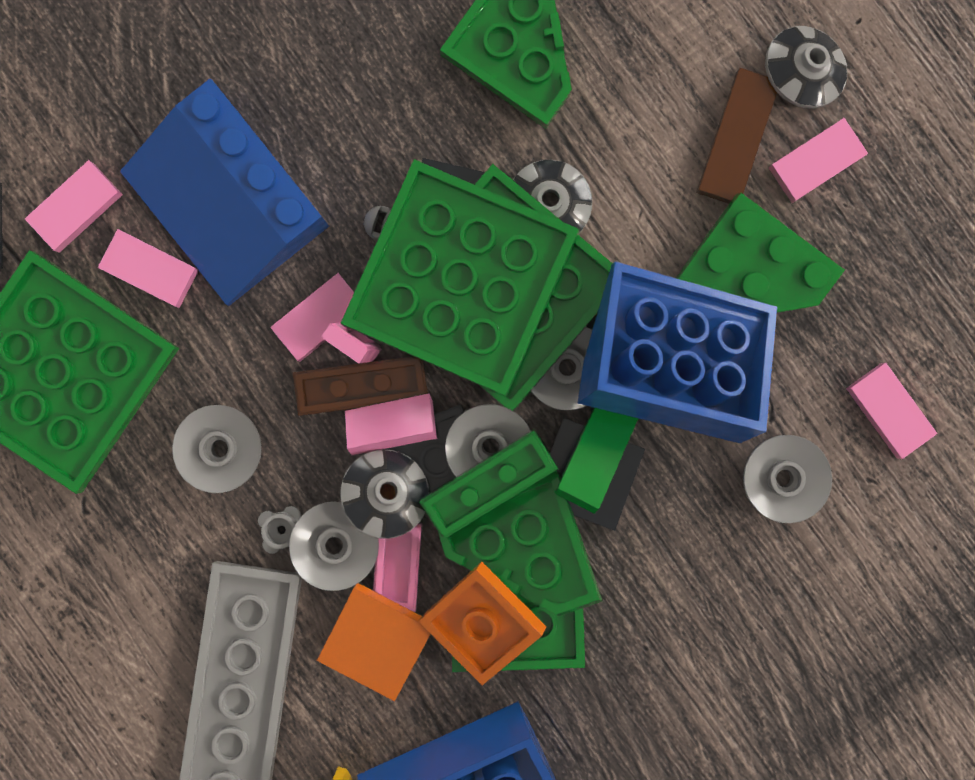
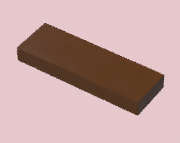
[696,68,777,204]
[293,356,428,416]

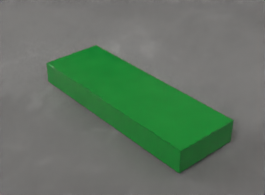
[554,408,638,514]
[420,429,558,540]

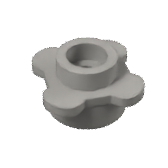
[258,506,301,554]

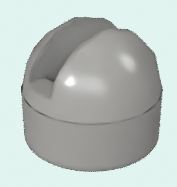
[364,206,391,241]

